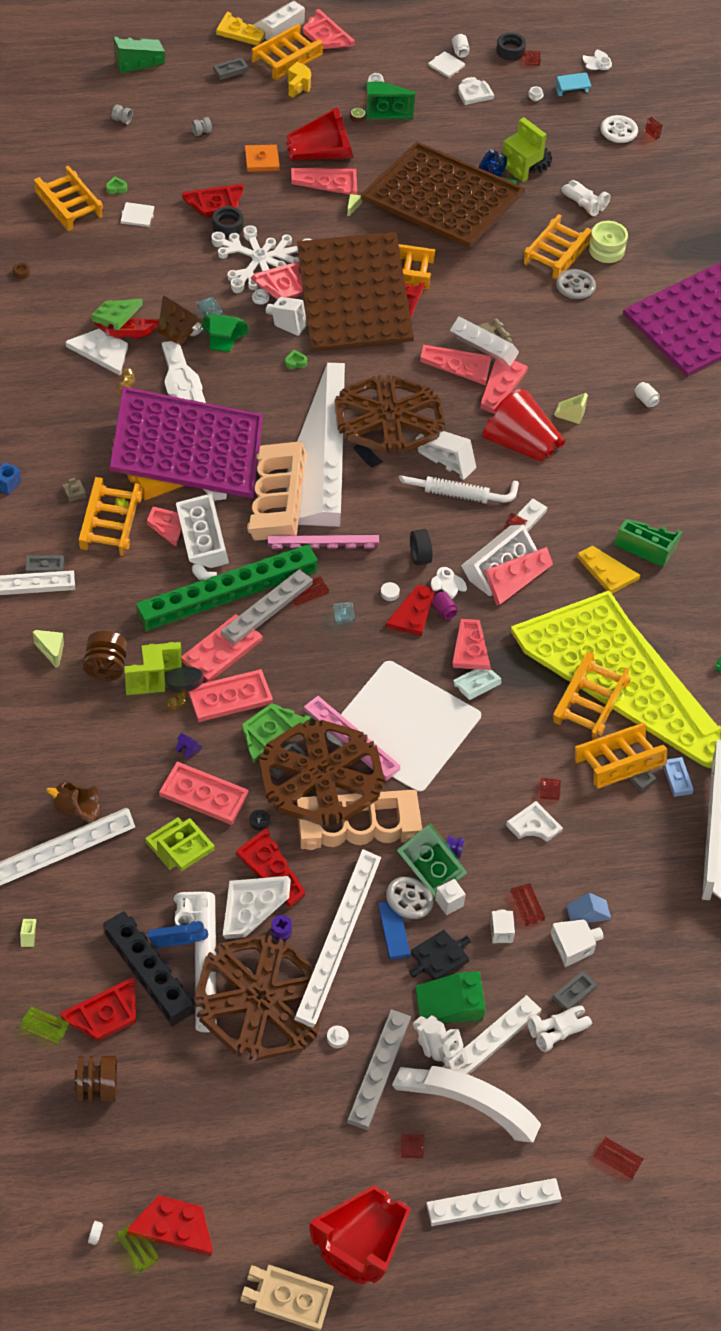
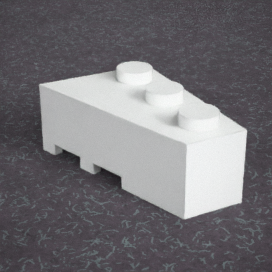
[415,431,476,480]

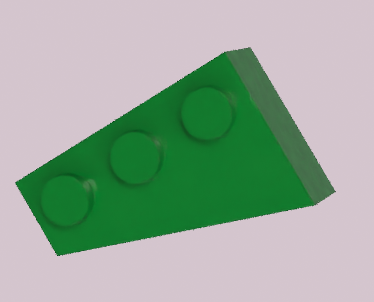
[113,37,165,73]
[614,519,683,568]

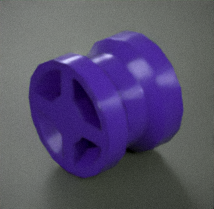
[447,835,464,858]
[271,915,292,941]

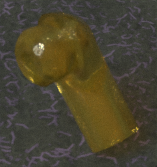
[119,368,135,391]
[167,689,187,710]

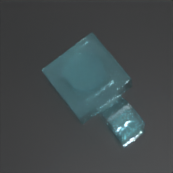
[197,296,223,315]

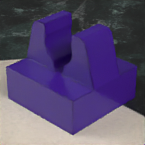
[176,733,203,758]

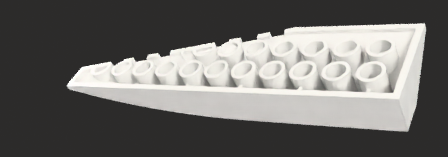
[286,363,345,527]

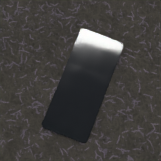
[353,444,383,467]

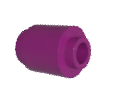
[432,592,458,620]

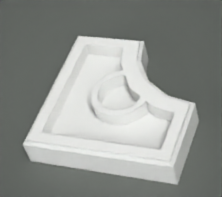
[506,801,563,842]

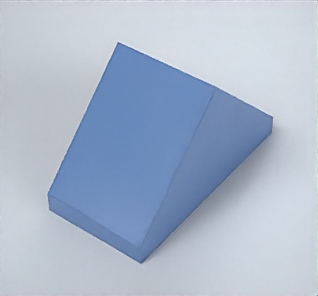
[566,893,611,923]

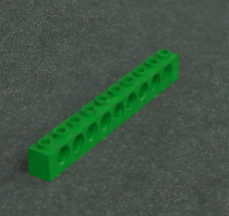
[136,544,318,631]

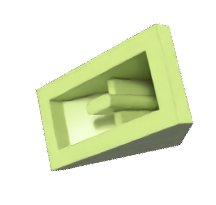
[554,393,588,424]
[33,630,64,668]

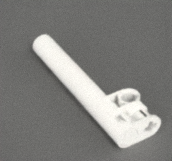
[174,892,217,1032]

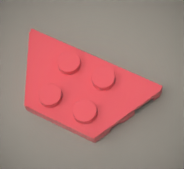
[303,9,355,49]
[251,262,303,300]

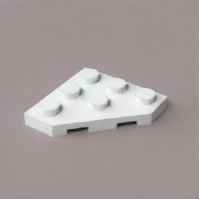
[223,876,291,939]

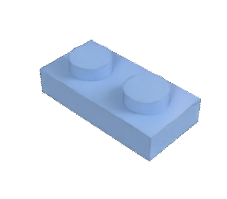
[663,757,694,797]

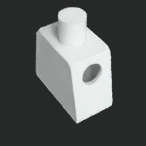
[266,297,307,336]
[551,920,604,967]

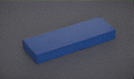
[378,902,410,960]

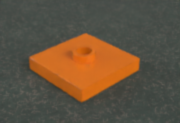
[245,145,280,172]

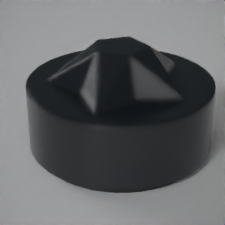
[250,810,270,830]

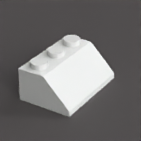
[253,1,305,40]

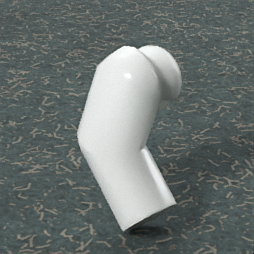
[192,563,217,581]

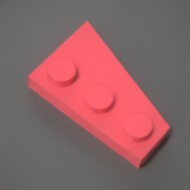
[453,619,491,670]

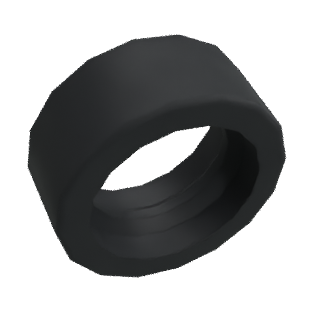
[496,32,526,60]
[212,206,243,237]
[410,529,433,565]

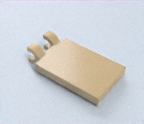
[240,1265,334,1331]

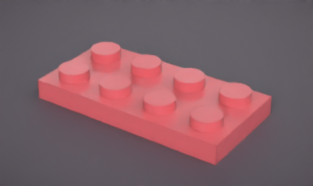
[181,614,263,683]
[187,669,273,722]
[159,762,249,825]

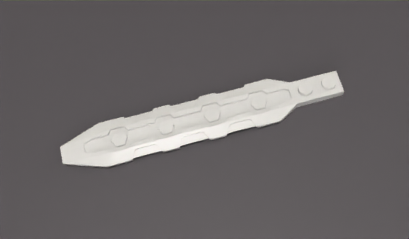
[162,341,227,501]

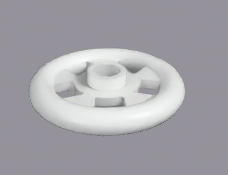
[601,115,638,143]

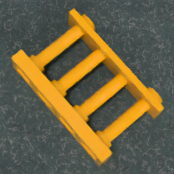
[252,23,323,80]
[34,166,103,231]
[523,214,592,280]
[399,244,435,289]
[79,477,142,556]
[553,651,631,740]
[575,722,667,789]

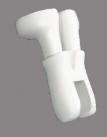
[561,180,611,216]
[527,1006,592,1052]

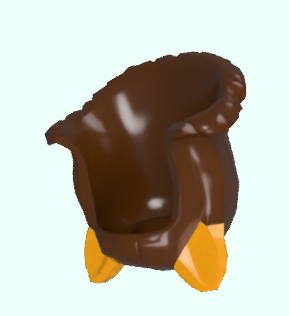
[46,781,100,822]

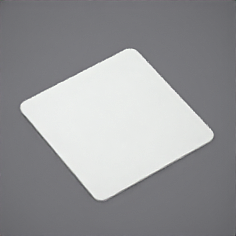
[326,661,481,792]

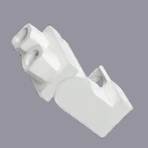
[413,1015,468,1071]

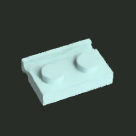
[453,669,501,700]

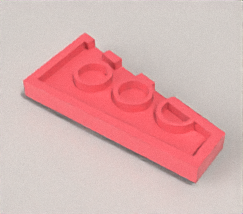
[291,168,357,195]
[420,345,491,385]
[480,359,528,414]
[484,547,553,606]

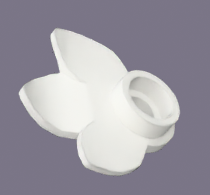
[583,50,612,70]
[431,567,467,599]

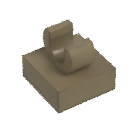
[62,478,86,502]

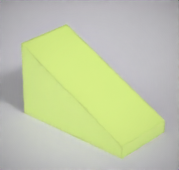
[347,194,362,216]
[20,919,36,947]

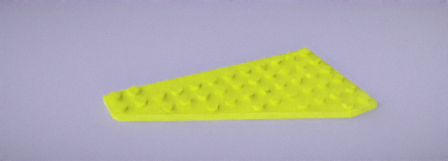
[510,591,721,768]

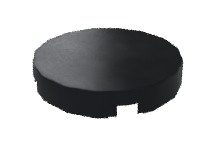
[165,667,203,692]

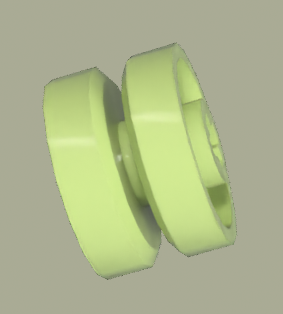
[589,221,628,263]

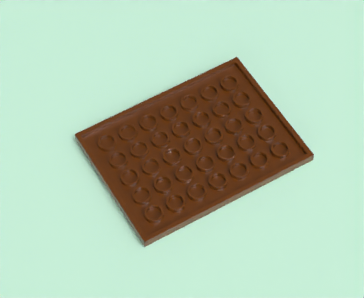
[361,142,525,248]
[297,231,414,352]

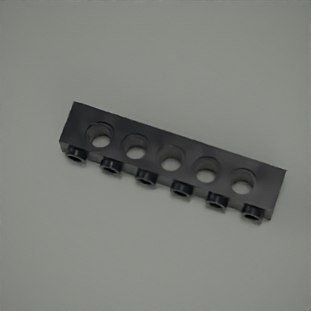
[103,911,195,1026]

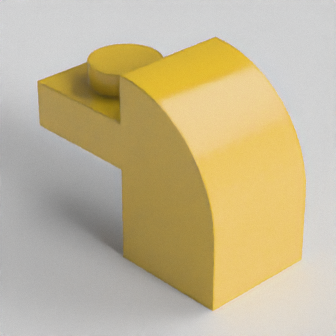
[288,62,311,98]

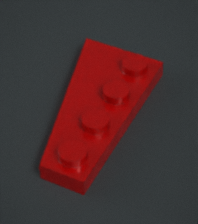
[236,828,306,908]

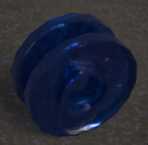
[478,149,507,177]

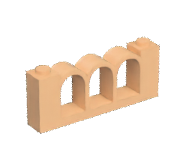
[247,441,306,541]
[297,790,422,850]

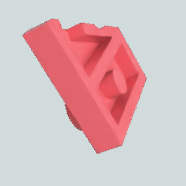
[147,507,182,546]

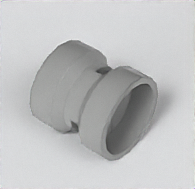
[111,104,133,125]
[192,117,212,136]

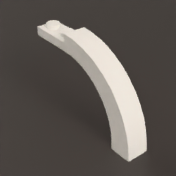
[392,1066,541,1143]

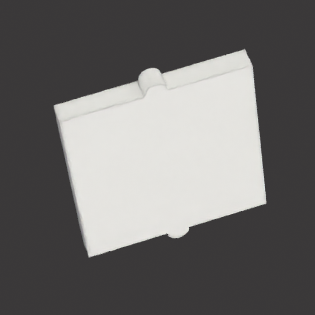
[428,51,465,78]
[121,202,154,227]

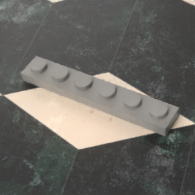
[221,569,313,646]
[348,1009,411,1130]

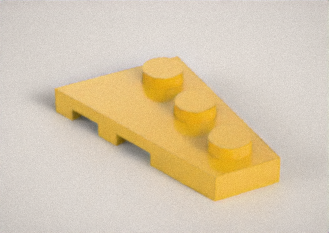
[216,11,265,46]
[577,546,640,594]

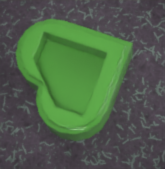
[106,176,127,194]
[285,350,307,369]

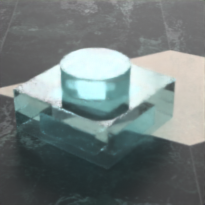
[333,602,355,624]

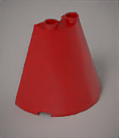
[285,107,354,162]
[482,388,566,462]
[309,1185,411,1284]

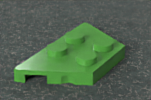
[92,299,143,330]
[242,703,311,763]

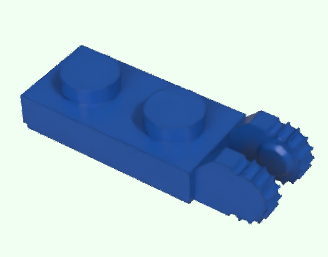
[147,921,209,948]

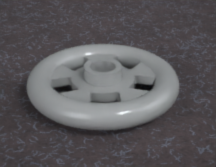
[556,269,596,300]
[386,877,433,919]

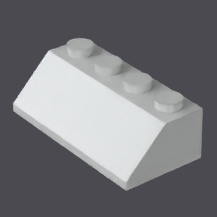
[176,494,229,568]
[461,525,537,596]

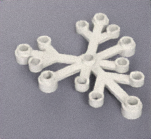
[212,225,312,293]

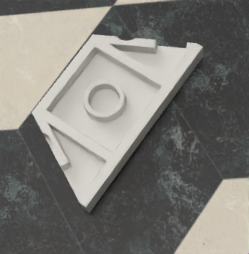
[66,329,128,375]

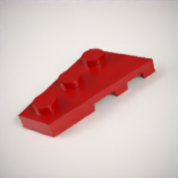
[385,585,436,636]

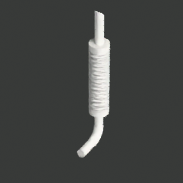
[399,475,519,504]

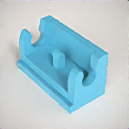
[554,72,591,96]

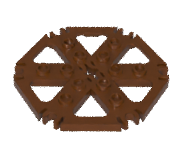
[334,375,445,454]
[259,719,385,826]
[193,935,326,1061]

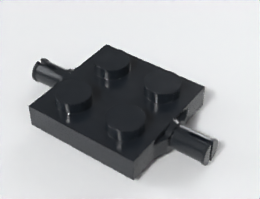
[409,930,471,980]

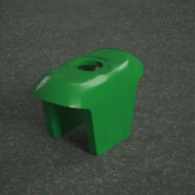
[200,314,249,353]

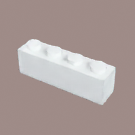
[450,317,519,366]

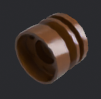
[83,630,128,681]
[74,1056,117,1103]

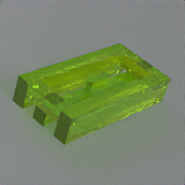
[21,1006,69,1044]
[117,1225,159,1273]

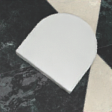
[458,77,494,105]

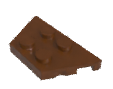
[158,296,203,345]

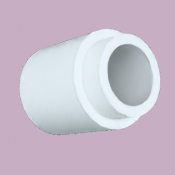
[452,34,470,58]
[634,382,660,407]

